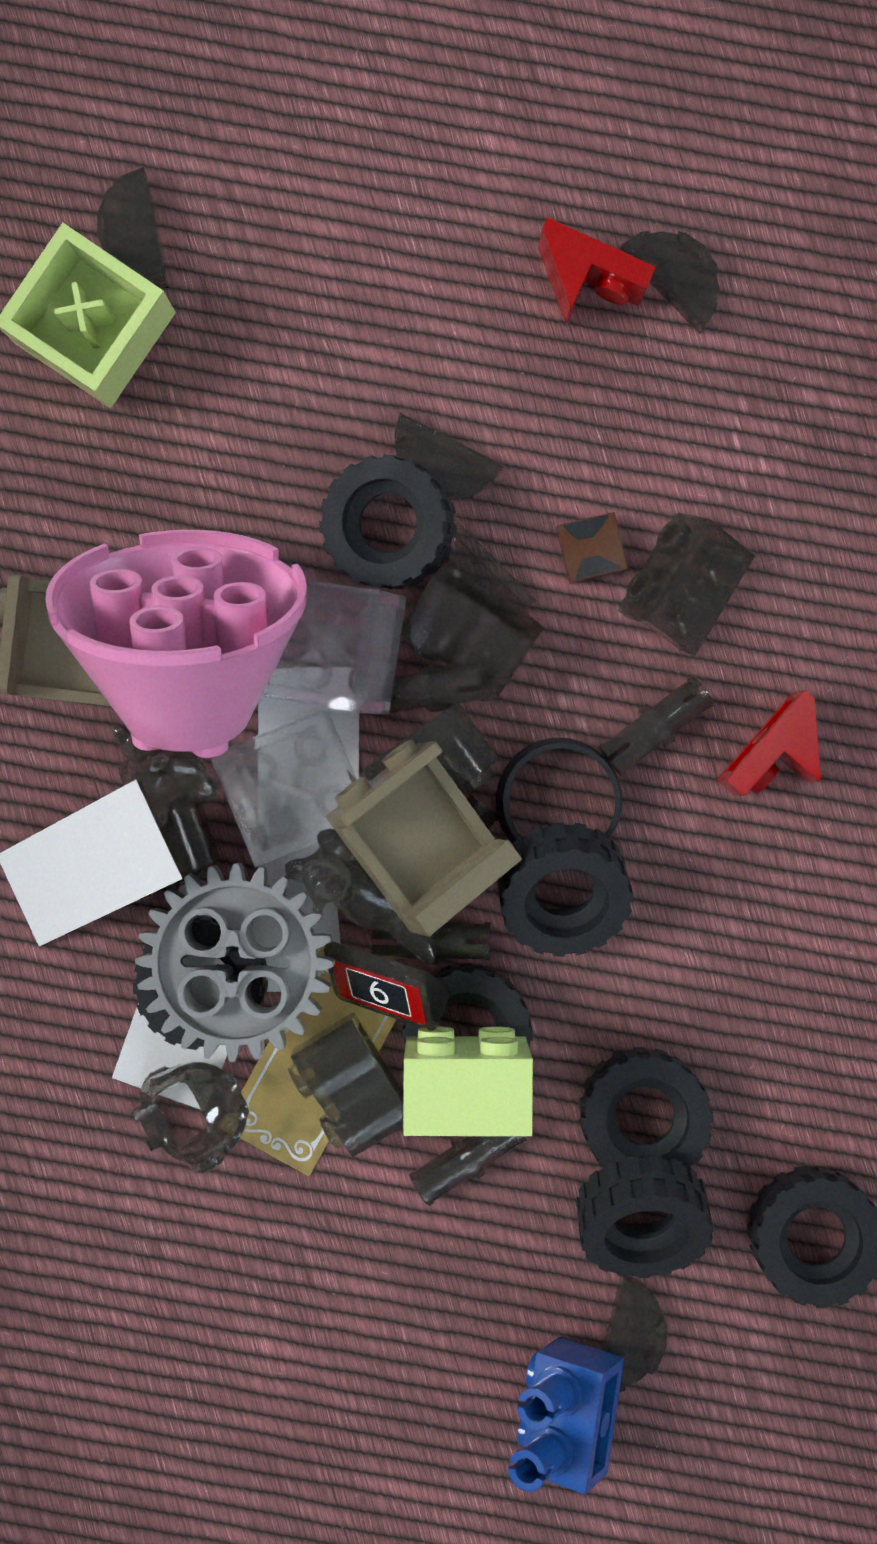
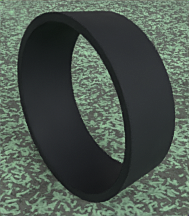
[495,738,622,843]

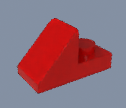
[538,217,656,323]
[716,690,821,796]

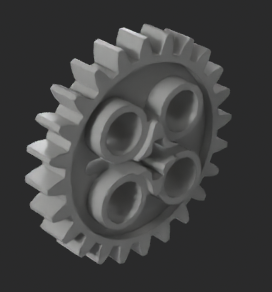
[135,863,335,1062]

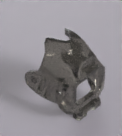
[132,1062,250,1173]

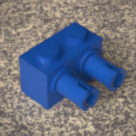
[508,1337,624,1495]

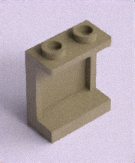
[0,574,111,707]
[325,739,522,937]

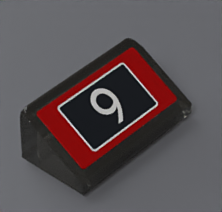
[323,941,451,1031]

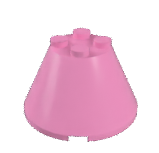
[45,530,307,758]

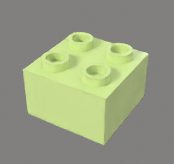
[0,222,176,409]
[403,1026,533,1136]

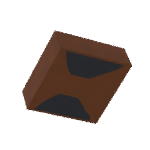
[556,512,628,585]

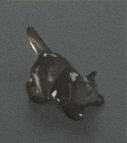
[113,724,220,830]
[285,828,436,964]

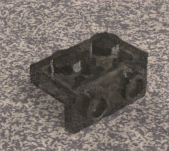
[618,512,755,656]

